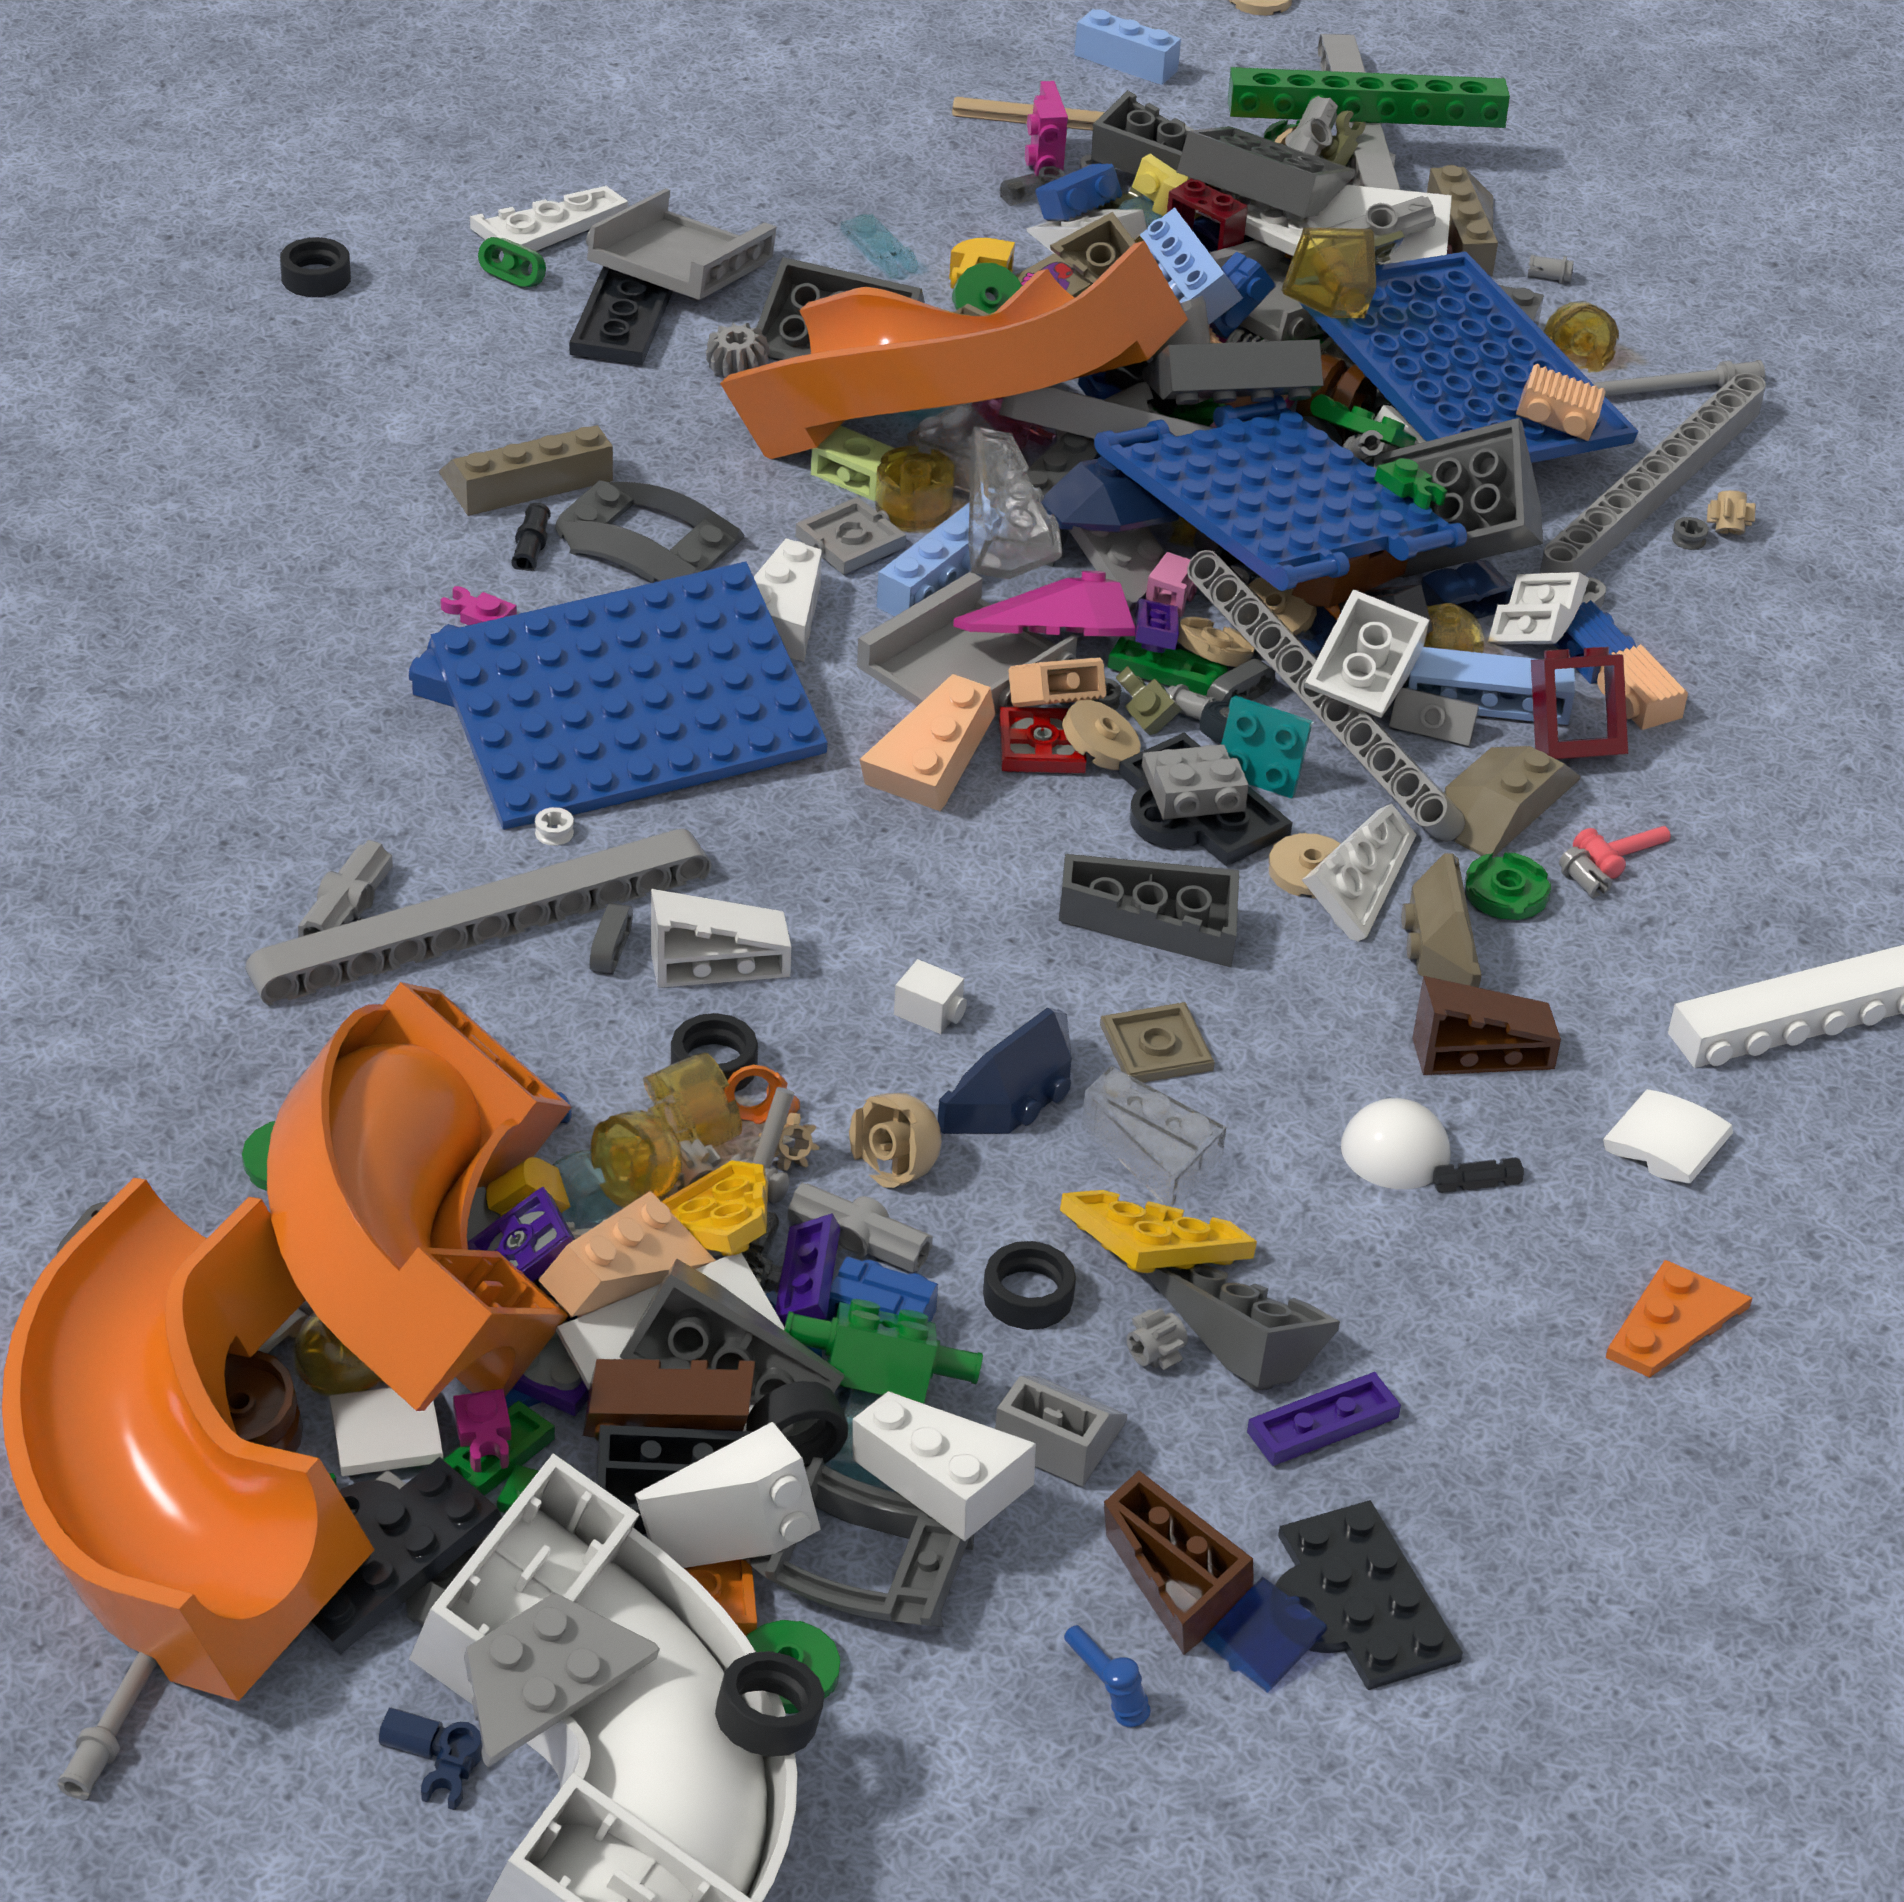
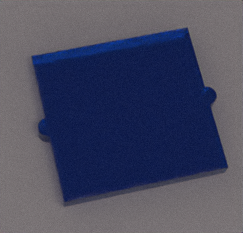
[1202,1576,1328,1693]

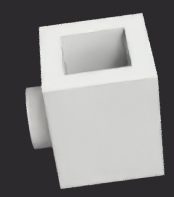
[894,959,967,1034]

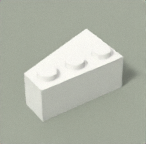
[754,538,822,662]
[651,889,791,988]
[853,1391,1036,1541]

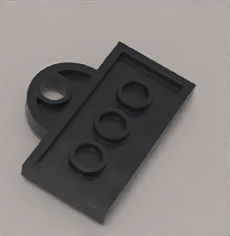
[1118,732,1293,866]
[309,1457,502,1654]
[1271,1500,1463,1690]

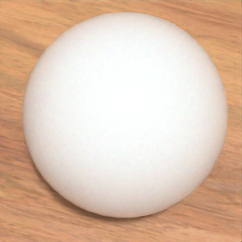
[1341,1098,1451,1189]

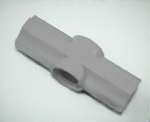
[1285,96,1338,157]
[1325,196,1436,246]
[298,840,393,937]
[787,1182,933,1273]

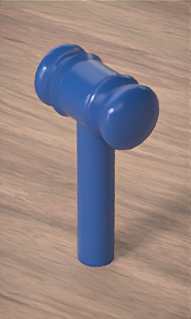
[1064,1625,1151,1727]

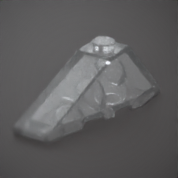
[968,427,1063,579]

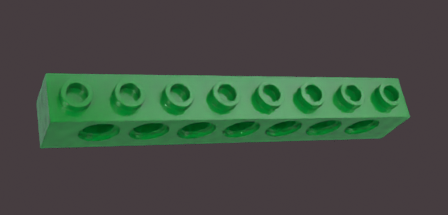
[1228,67,1510,128]

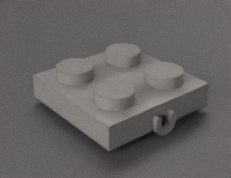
[795,496,906,575]

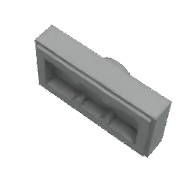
[1389,687,1480,746]

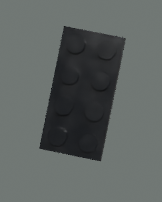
[569,266,673,365]

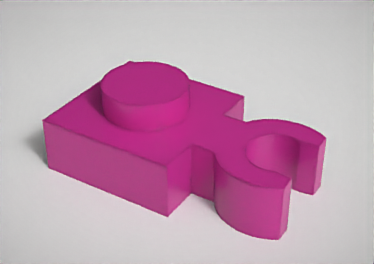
[441,586,517,625]
[453,1389,511,1472]

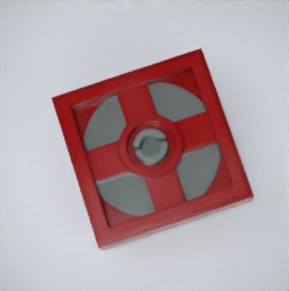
[999,707,1086,773]

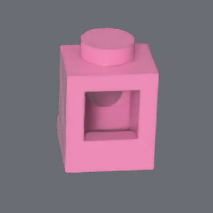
[1145,552,1198,617]

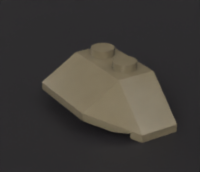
[1444,746,1581,858]
[1401,853,1482,988]

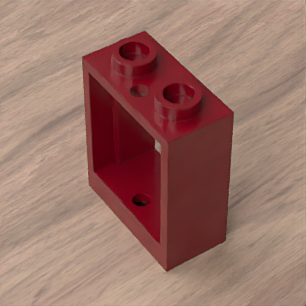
[1167,178,1248,253]
[1531,647,1628,759]

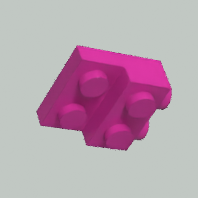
[1025,81,1068,176]

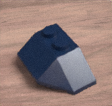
[1037,457,1180,532]
[937,1007,1072,1134]

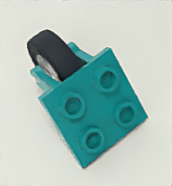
[1200,696,1313,799]

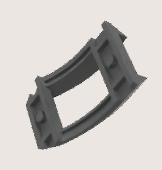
[555,480,745,583]
[743,1457,974,1627]

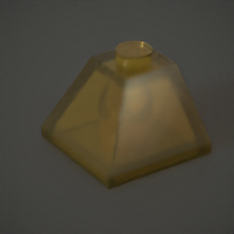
[1281,228,1376,318]

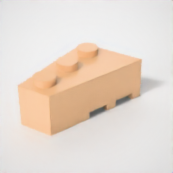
[859,674,995,811]
[538,1191,716,1316]

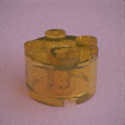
[875,446,955,532]
[643,1052,742,1148]

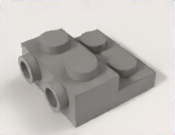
[1142,744,1249,820]

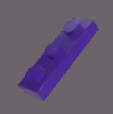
[1135,598,1179,653]
[775,1213,841,1328]
[1247,1371,1401,1466]

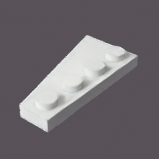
[470,186,628,251]
[1196,187,1331,260]
[1302,803,1417,941]

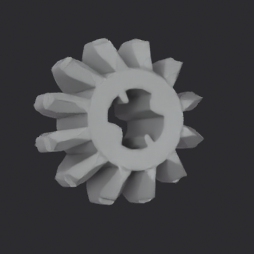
[706,322,770,378]

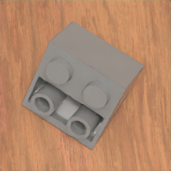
[995,1376,1128,1487]

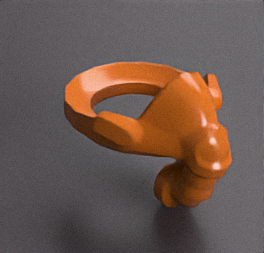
[724,1065,800,1124]

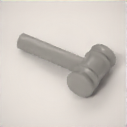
[729,1087,795,1203]

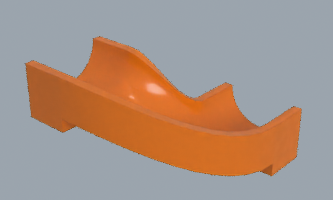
[720,241,1188,459]
[267,982,572,1411]
[2,1177,375,1701]

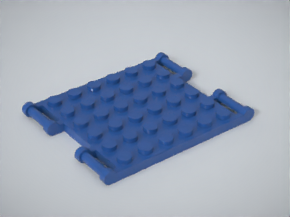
[1094,395,1467,591]

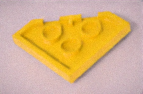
[661,1160,768,1256]
[1060,1190,1257,1273]

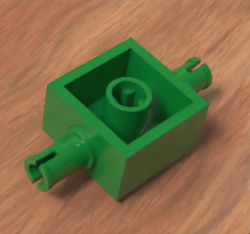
[784,1299,983,1404]

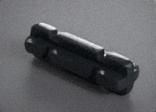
[1433,1157,1524,1193]

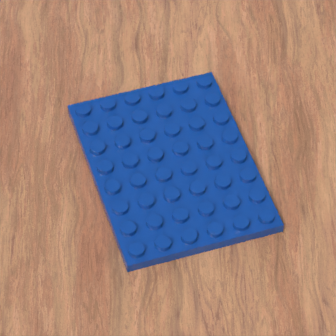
[1289,252,1639,463]
[430,561,828,830]

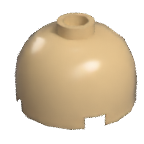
[849,1093,942,1188]

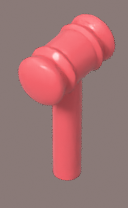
[1573,826,1671,879]

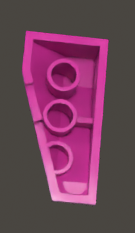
[953,571,1135,636]

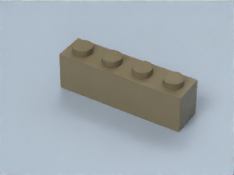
[1427,165,1498,277]
[1050,212,1180,304]
[439,425,613,516]

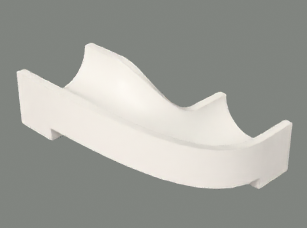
[409,1453,797,1902]

